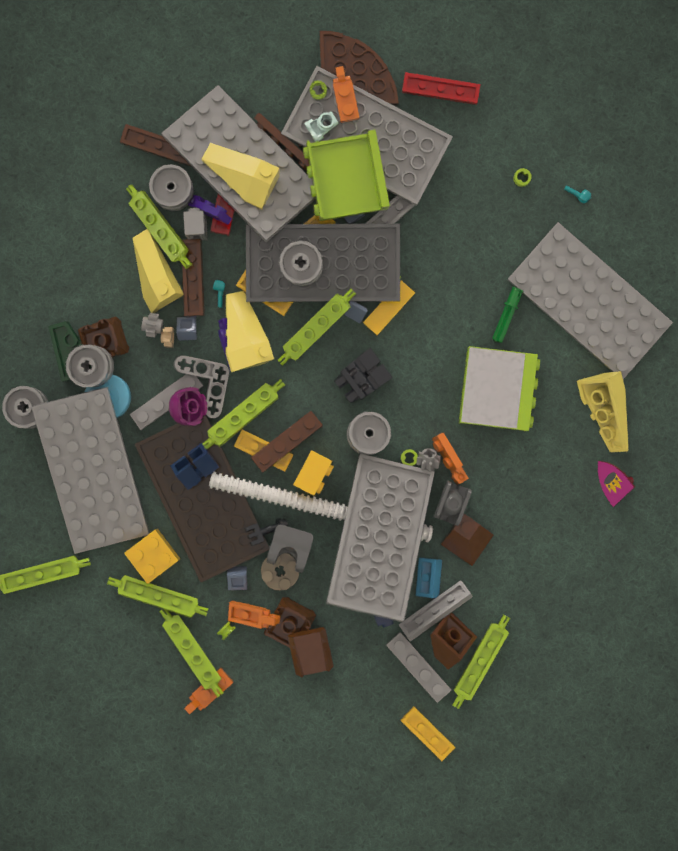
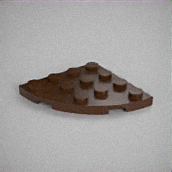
[320,31,398,106]

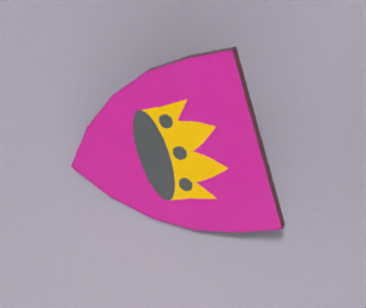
[598,461,635,507]

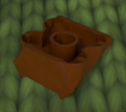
[78,317,129,358]
[264,597,316,648]
[287,627,334,677]

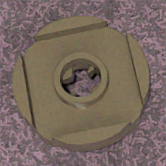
[261,553,299,591]

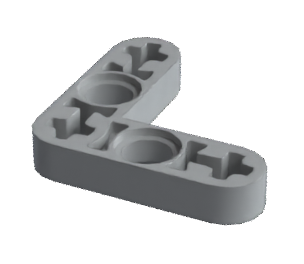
[173,356,229,418]

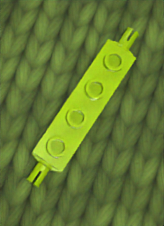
[126,184,192,269]
[278,288,356,365]
[203,380,285,449]
[0,555,91,594]
[107,575,209,618]
[159,609,224,698]
[452,614,511,709]

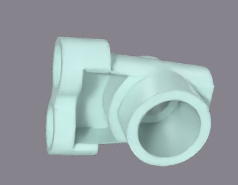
[304,112,339,142]

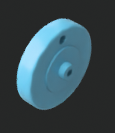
[85,374,131,418]

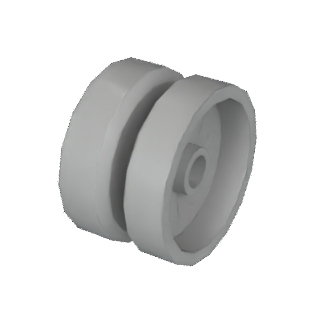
[149,164,194,211]
[279,241,324,286]
[66,345,114,387]
[2,386,49,429]
[346,412,391,455]

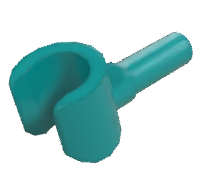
[564,185,591,203]
[213,280,225,307]

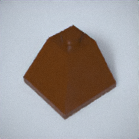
[441,514,494,566]
[431,612,477,670]

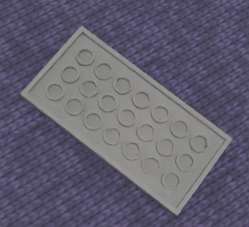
[281,66,453,206]
[162,85,315,242]
[507,222,673,379]
[31,387,149,554]
[326,453,434,622]

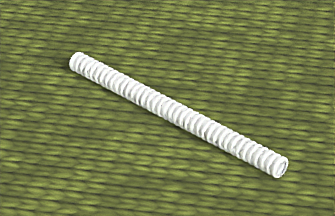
[209,472,433,542]

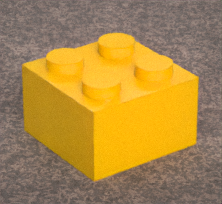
[293,450,334,496]
[124,529,180,584]

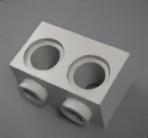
[183,208,208,240]

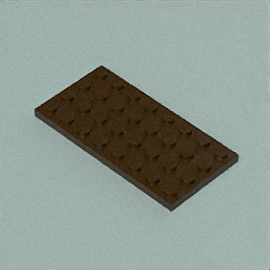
[135,416,270,583]

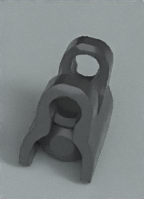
[433,481,472,526]
[267,525,313,573]

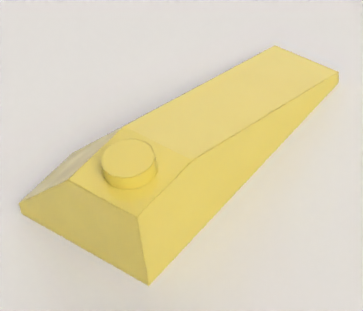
[202,143,280,209]
[133,229,184,313]
[226,291,274,372]
[577,371,628,452]

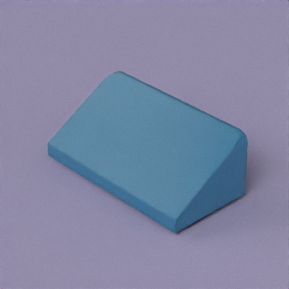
[416,558,442,598]

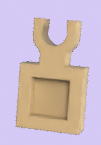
[161,327,174,348]

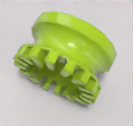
[310,80,327,100]
[513,168,531,187]
[401,449,418,466]
[217,621,235,640]

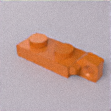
[333,66,360,123]
[432,433,469,485]
[228,600,280,629]
[184,668,234,714]

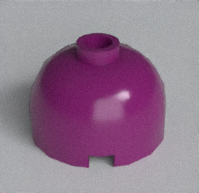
[169,387,207,426]

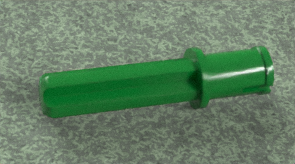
[492,287,524,343]

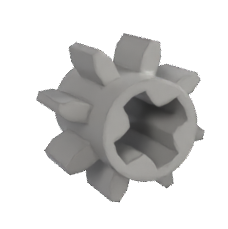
[141,313,163,338]
[416,448,441,472]

